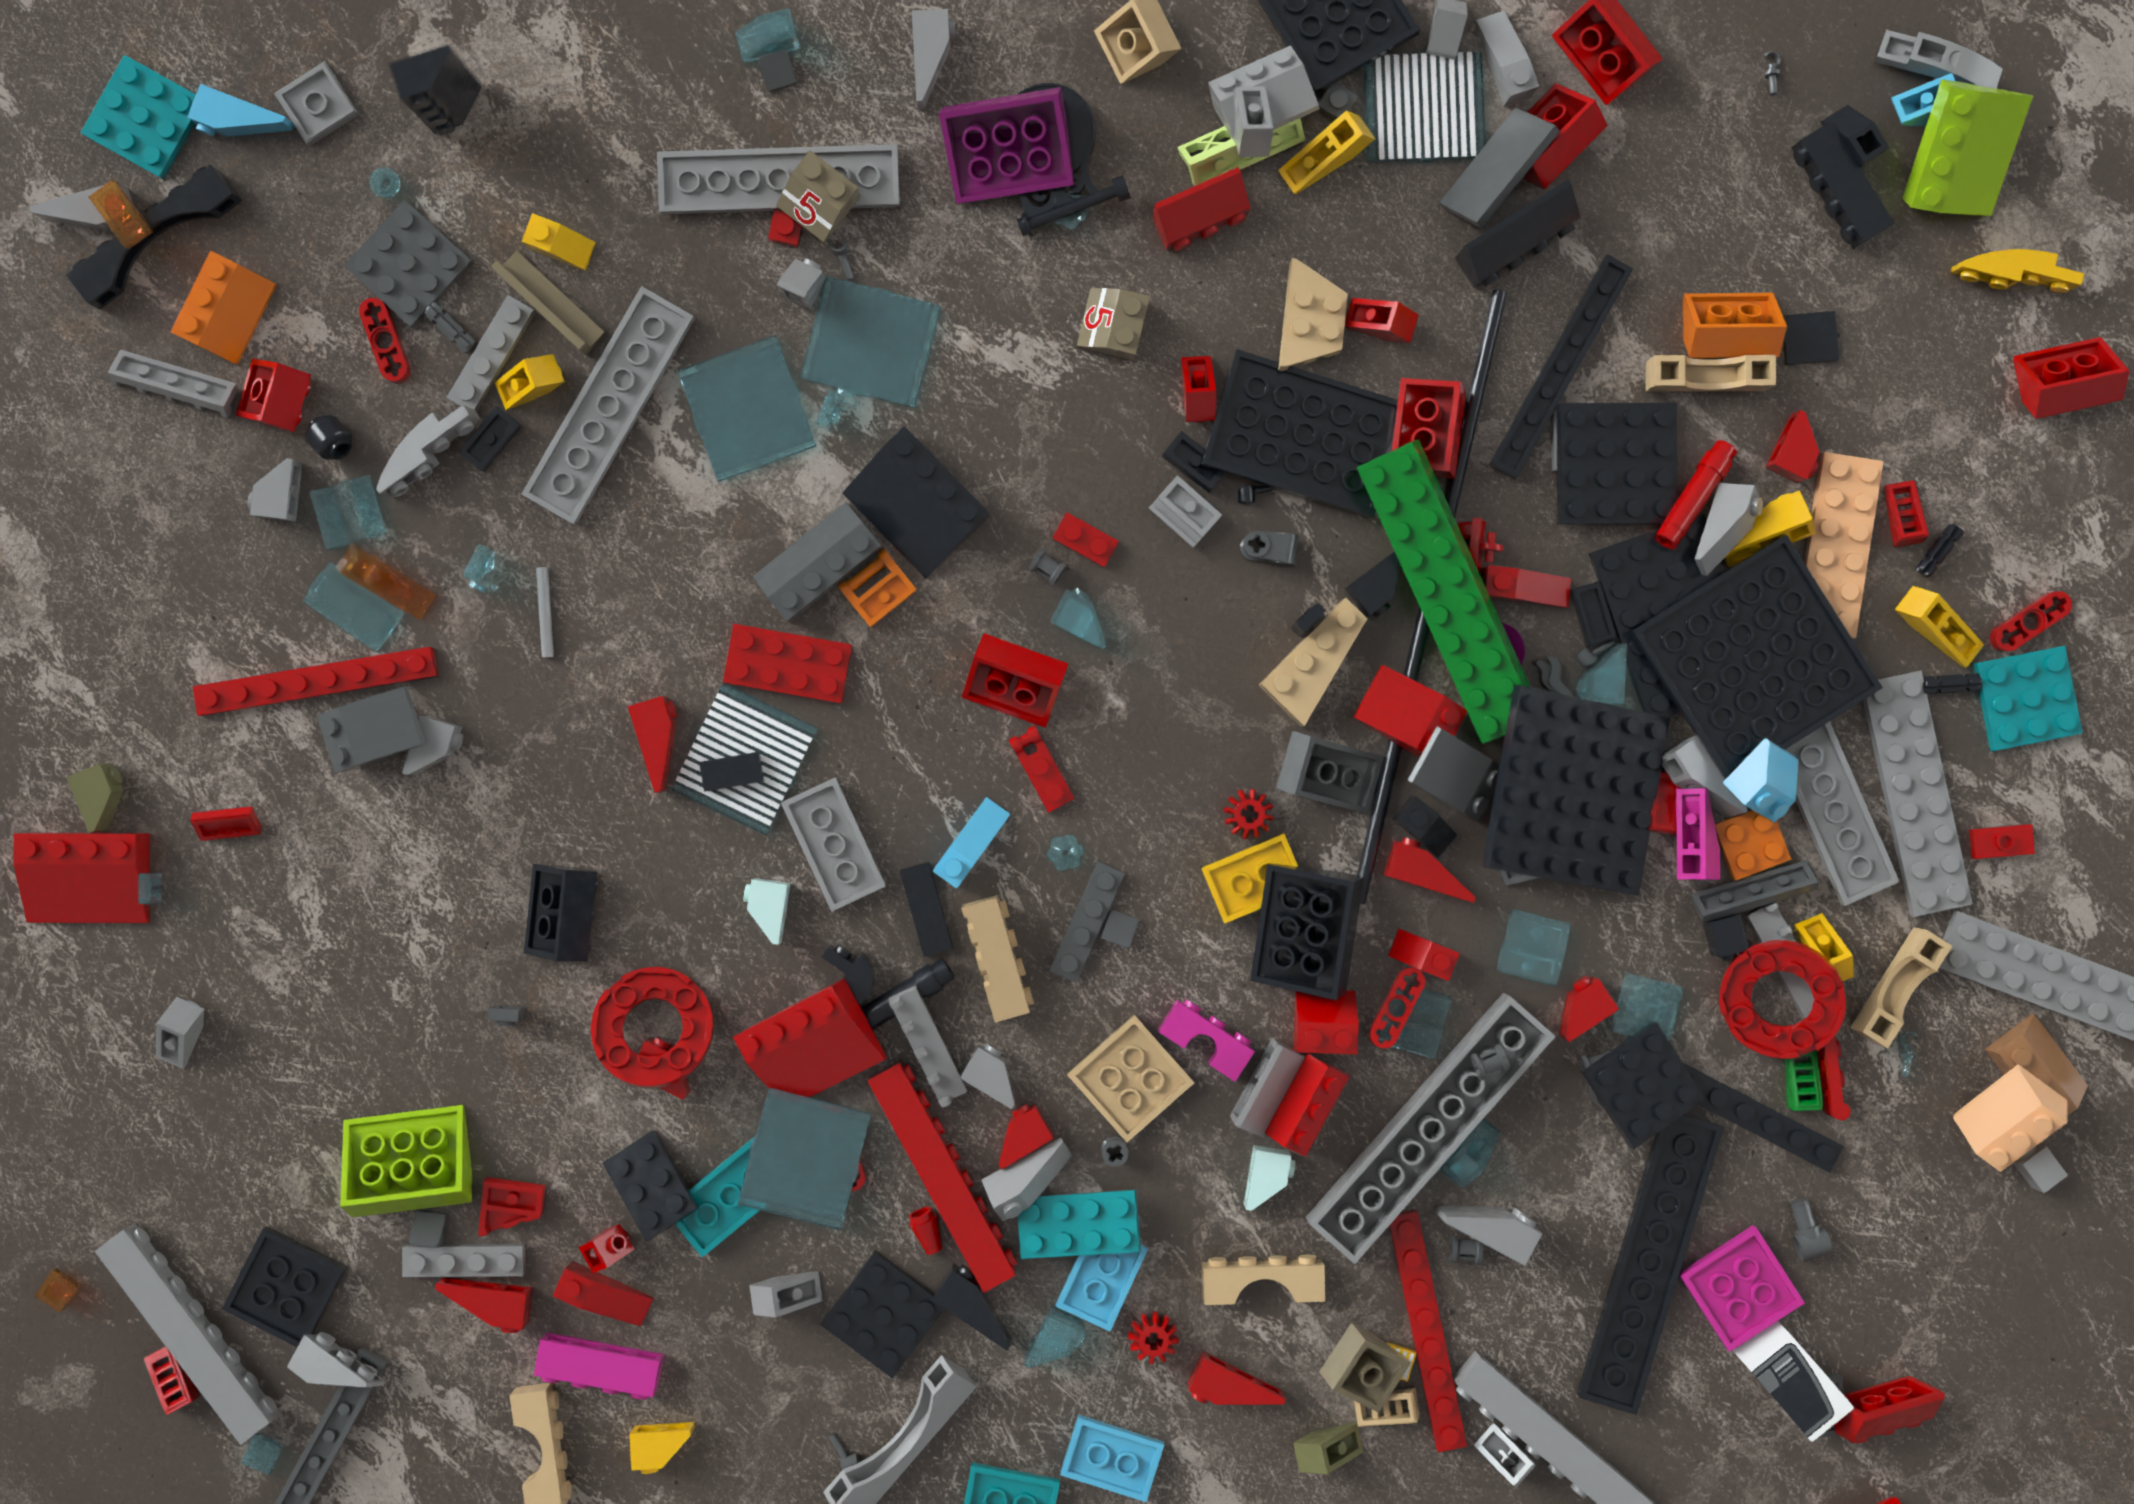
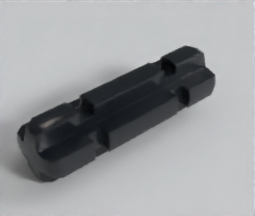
[1916,524,1964,577]
[1923,673,1982,694]

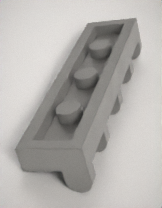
[107,350,238,418]
[1744,902,1814,1019]
[889,985,968,1107]

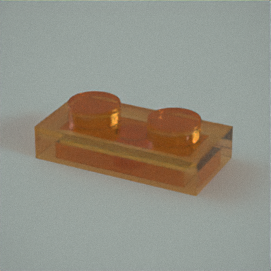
[88,179,153,249]

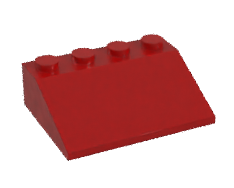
[13,832,150,923]
[733,978,887,1109]

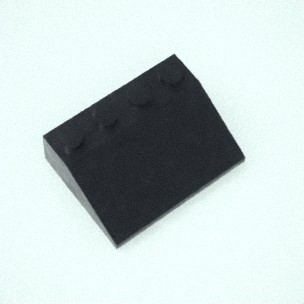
[842,426,990,579]
[1250,863,1364,1000]

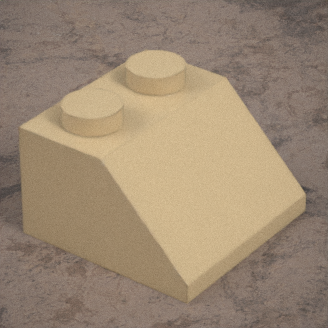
[1094,0,1182,84]

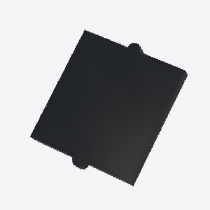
[1783,311,1840,365]

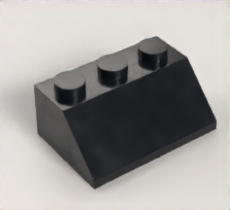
[524,864,597,962]

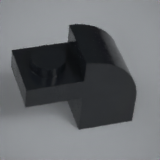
[821,944,875,1006]

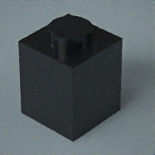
[1703,914,1748,961]

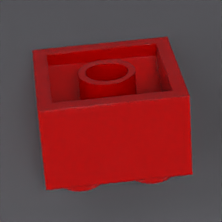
[235,358,311,432]
[1293,990,1358,1054]

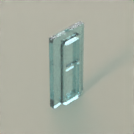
[302,562,405,652]

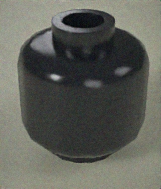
[306,415,352,460]

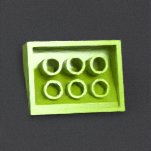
[1902,79,2033,216]
[340,1105,472,1218]

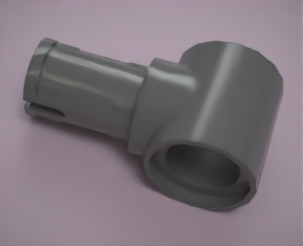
[1790,1198,1833,1262]

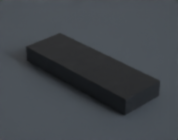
[899,862,953,957]

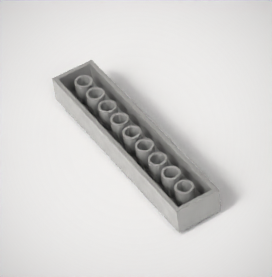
[1306,993,1556,1264]

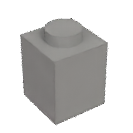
[2013,1144,2068,1193]

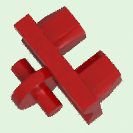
[1457,518,1504,576]

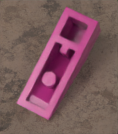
[1676,788,1720,880]

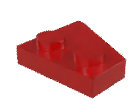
[478,1177,546,1236]

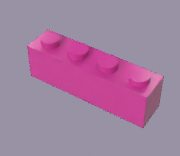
[533,1332,664,1400]

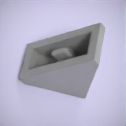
[1426,0,1468,60]
[1474,1423,1536,1488]

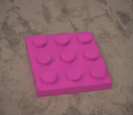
[1679,1225,1805,1352]

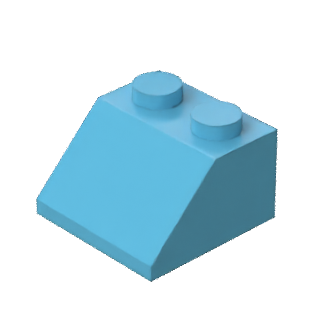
[1723,738,1799,823]

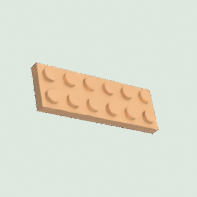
[1804,452,1884,639]

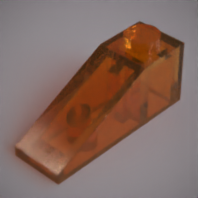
[336,542,436,620]

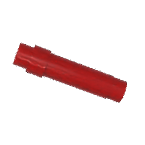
[1655,440,1737,550]

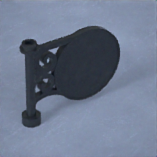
[1016,83,1131,237]

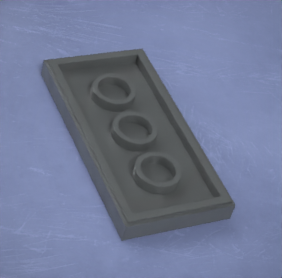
[1439,108,1560,228]

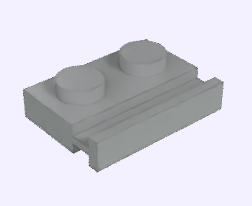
[1148,475,1222,548]

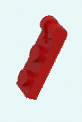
[1008,725,1075,813]
[1817,1036,1851,1121]

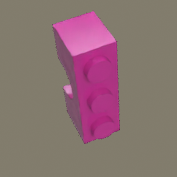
[1158,999,1255,1082]

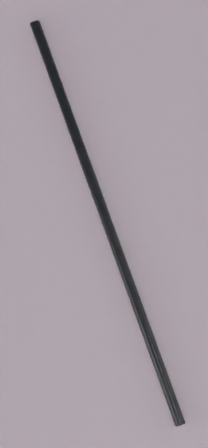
[1357,290,1507,905]

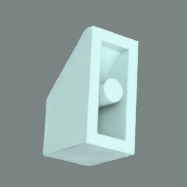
[743,878,791,945]
[1244,1145,1295,1211]

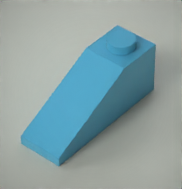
[187,84,294,137]
[933,797,1011,889]

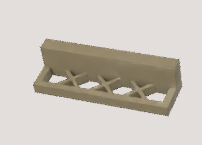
[490,250,606,356]

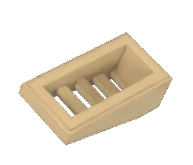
[1354,1388,1420,1427]

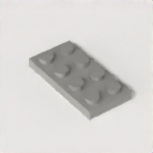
[781,777,887,912]

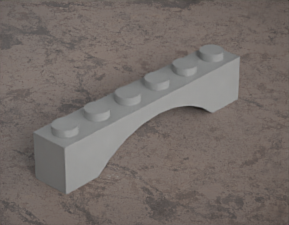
[823,1355,977,1504]

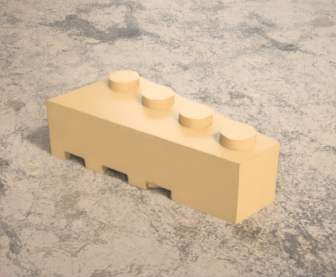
[1258,598,1367,727]
[961,895,1034,1022]

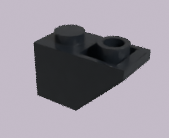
[1821,105,1890,167]

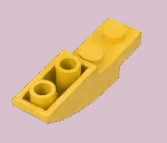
[1951,249,2085,293]

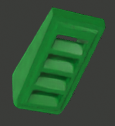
[1785,1050,1823,1111]

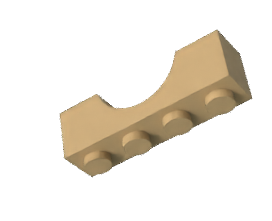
[1646,355,1776,392]
[1850,927,1953,1048]
[1202,1254,1325,1305]
[509,1383,572,1504]

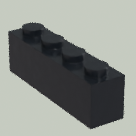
[1791,121,1894,249]

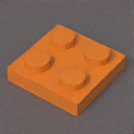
[1715,809,1791,881]

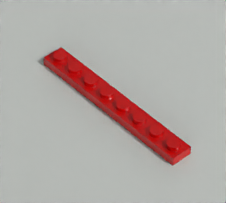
[192,646,438,716]
[1389,1209,1467,1453]

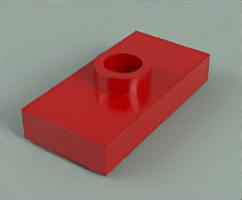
[1648,772,1682,836]
[190,806,262,841]
[1969,824,2035,859]

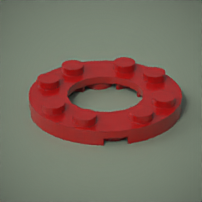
[1719,940,1846,1059]
[591,967,714,1088]

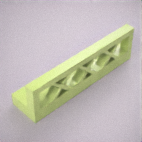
[1178,118,1306,186]

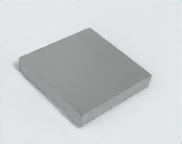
[274,61,360,147]

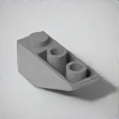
[1662,736,1748,818]
[287,1332,386,1387]

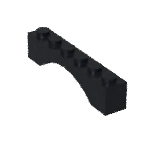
[66,165,243,310]

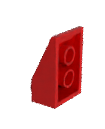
[1353,665,1467,758]

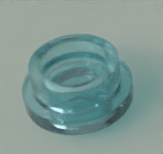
[369,167,400,198]

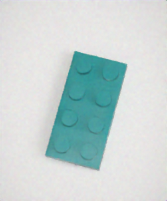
[675,1133,796,1257]
[1018,1190,1141,1259]

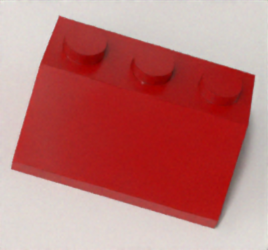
[1551,0,1663,105]
[1523,83,1608,189]
[1152,167,1251,251]
[2013,337,2130,419]
[1392,378,1466,479]
[961,633,1068,728]
[1264,1053,1351,1157]
[1834,1376,1945,1443]

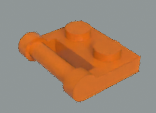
[837,548,918,628]

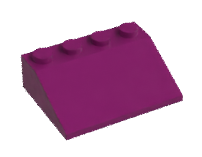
[939,87,1074,204]

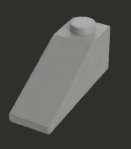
[912,9,956,110]
[1475,11,1539,106]
[29,182,137,233]
[1695,483,1763,576]
[981,1138,1072,1221]

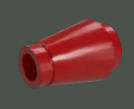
[909,1207,943,1255]

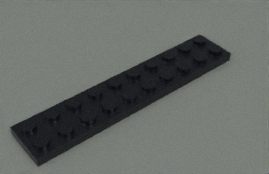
[1577,1114,1724,1415]

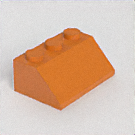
[170,250,277,365]
[1683,293,1787,359]

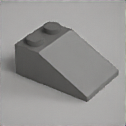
[1434,1205,1542,1266]

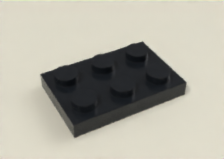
[602,1130,700,1241]

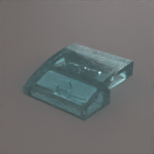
[309,475,386,551]
[1497,909,1571,986]
[1611,973,1684,1042]
[1377,980,1452,1059]

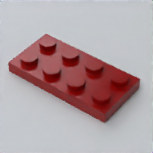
[723,623,852,704]

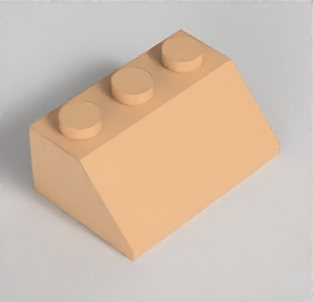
[1953,1064,2067,1172]

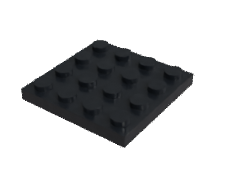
[1258,0,1420,94]
[1557,403,1677,525]

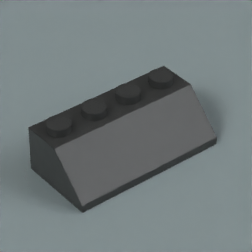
[753,502,883,623]

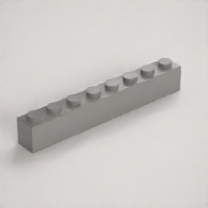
[94,1223,280,1445]
[1453,1350,1657,1504]

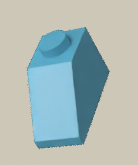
[1891,73,1955,127]

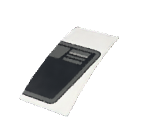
[1732,1321,1854,1442]

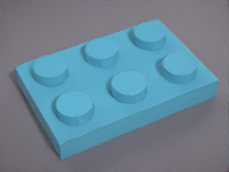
[1056,1244,1148,1331]
[1060,1414,1164,1502]

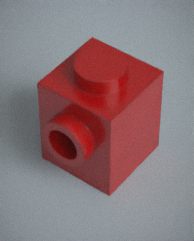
[578,1223,635,1274]

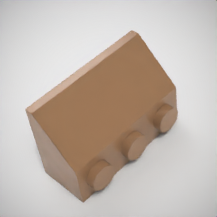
[1985,1014,2088,1116]

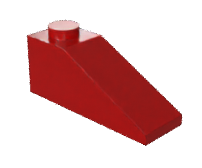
[1481,565,1572,608]
[627,696,678,793]
[1383,837,1476,903]
[552,1261,654,1326]
[435,1277,533,1333]
[1187,1351,1286,1405]

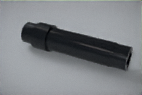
[861,958,955,1030]

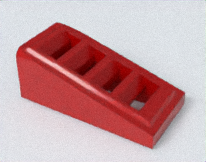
[1883,480,1930,548]
[144,1346,201,1415]

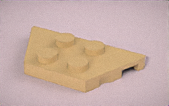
[1278,258,1348,371]

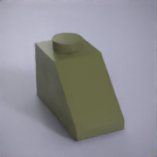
[66,763,123,833]
[1293,1422,1364,1474]

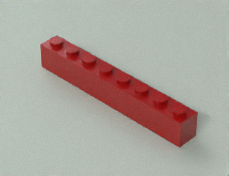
[867,1060,1018,1293]

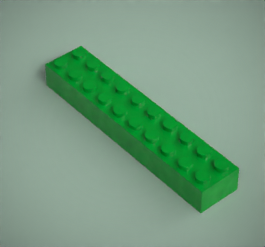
[1357,439,1530,744]

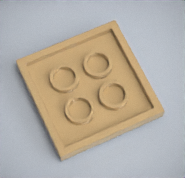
[1067,1014,1194,1142]

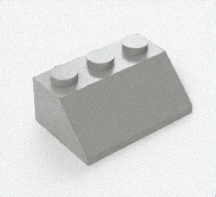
[1208,45,1319,144]
[1230,1037,1306,1138]

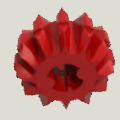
[1223,789,1274,839]
[1128,1311,1179,1365]

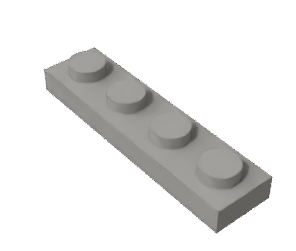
[446,295,536,412]
[402,1244,525,1277]

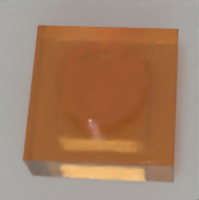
[34,1268,81,1313]

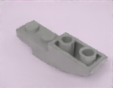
[1875,30,2003,89]
[376,405,481,498]

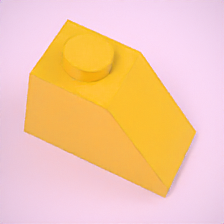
[521,213,596,271]
[494,354,565,410]
[1795,913,1854,981]
[629,1422,695,1474]

